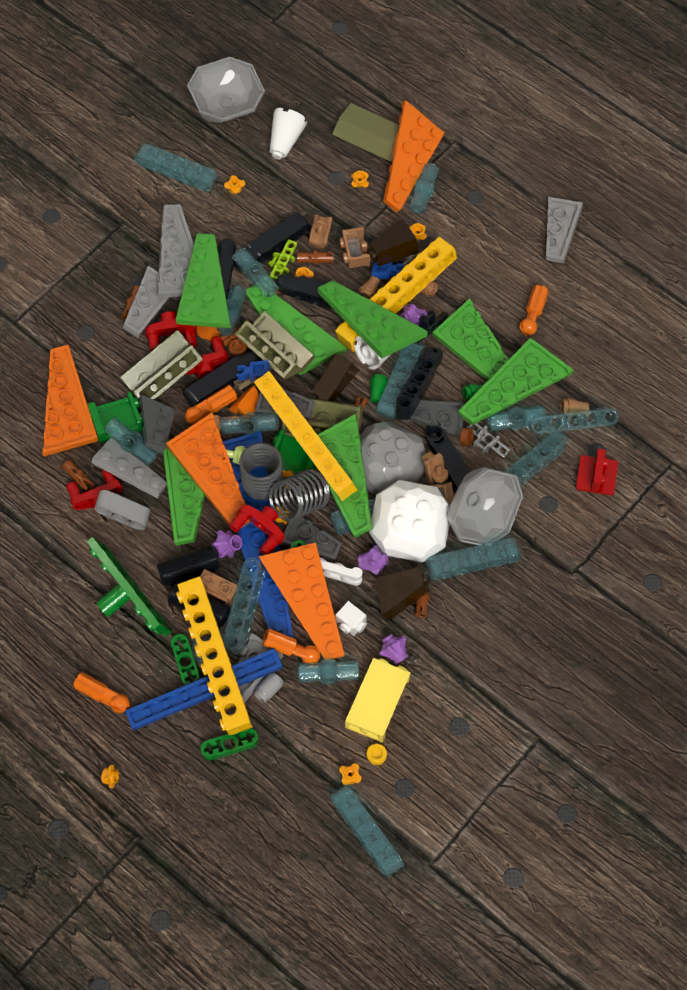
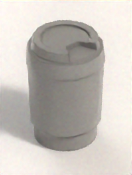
[253,672,284,704]

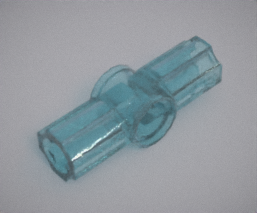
[409,163,440,214]
[232,248,279,298]
[217,285,246,336]
[487,405,546,432]
[220,412,279,435]
[104,417,159,466]
[298,659,359,684]

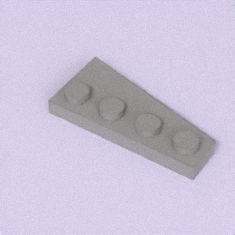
[546,197,583,264]
[123,266,170,338]
[91,437,167,499]
[221,633,283,715]

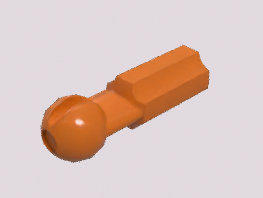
[519,285,549,336]
[185,385,237,425]
[262,629,320,665]
[73,672,130,714]

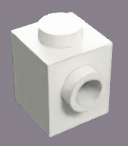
[336,601,367,637]

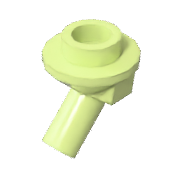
[226,446,246,465]

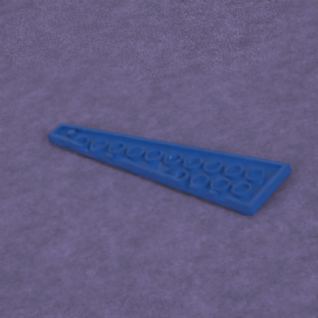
[223,431,293,638]

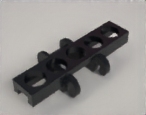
[417,310,448,343]

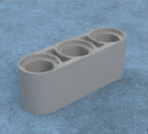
[94,490,151,530]

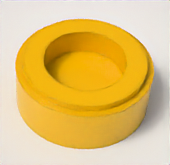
[367,744,387,765]

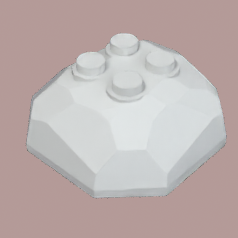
[369,480,450,563]

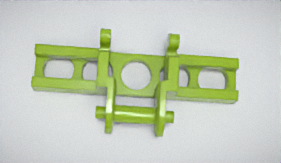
[268,239,297,279]

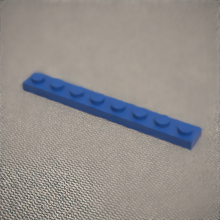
[125,648,283,731]

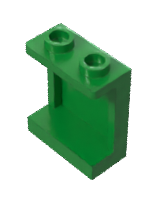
[87,391,143,444]
[269,429,317,481]

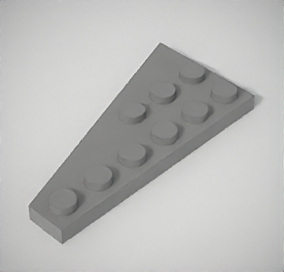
[157,204,194,298]

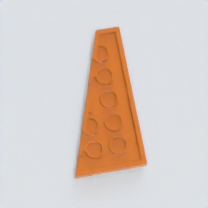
[383,100,444,213]
[42,345,98,457]
[166,413,251,533]
[259,542,345,662]

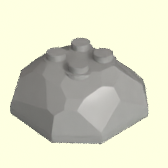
[187,57,265,123]
[360,422,427,495]
[448,467,523,547]

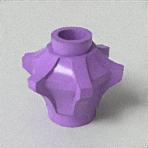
[400,304,428,326]
[213,530,242,558]
[358,545,388,575]
[379,634,408,665]

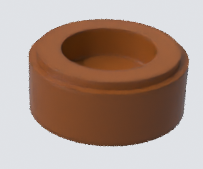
[228,339,247,357]
[460,427,474,447]

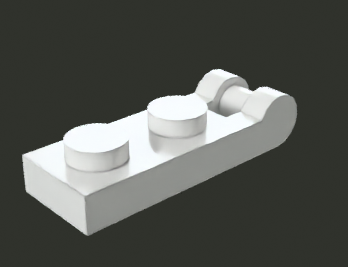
[320,558,362,586]

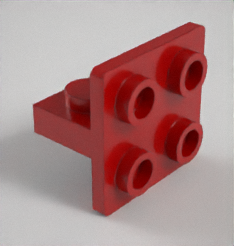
[576,449,618,496]

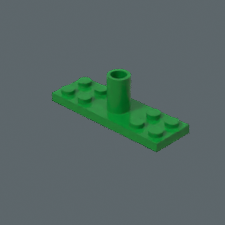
[87,537,173,637]

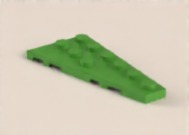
[176,233,231,328]
[318,280,428,359]
[244,283,347,375]
[432,299,509,381]
[458,338,574,425]
[318,414,373,538]
[163,439,205,546]

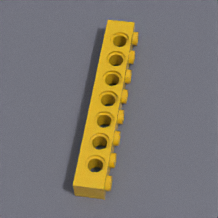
[335,237,457,352]
[254,371,358,501]
[176,576,252,736]

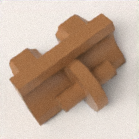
[309,214,333,249]
[422,451,449,485]

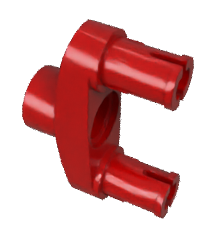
[145,311,197,352]
[185,337,229,379]
[66,470,123,513]
[229,504,285,555]

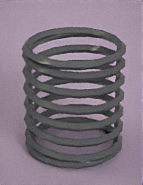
[239,443,283,500]
[269,469,330,521]

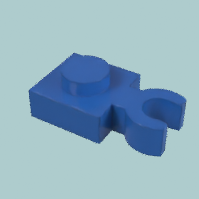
[371,262,404,279]
[236,360,270,381]

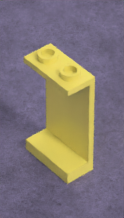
[345,658,411,743]

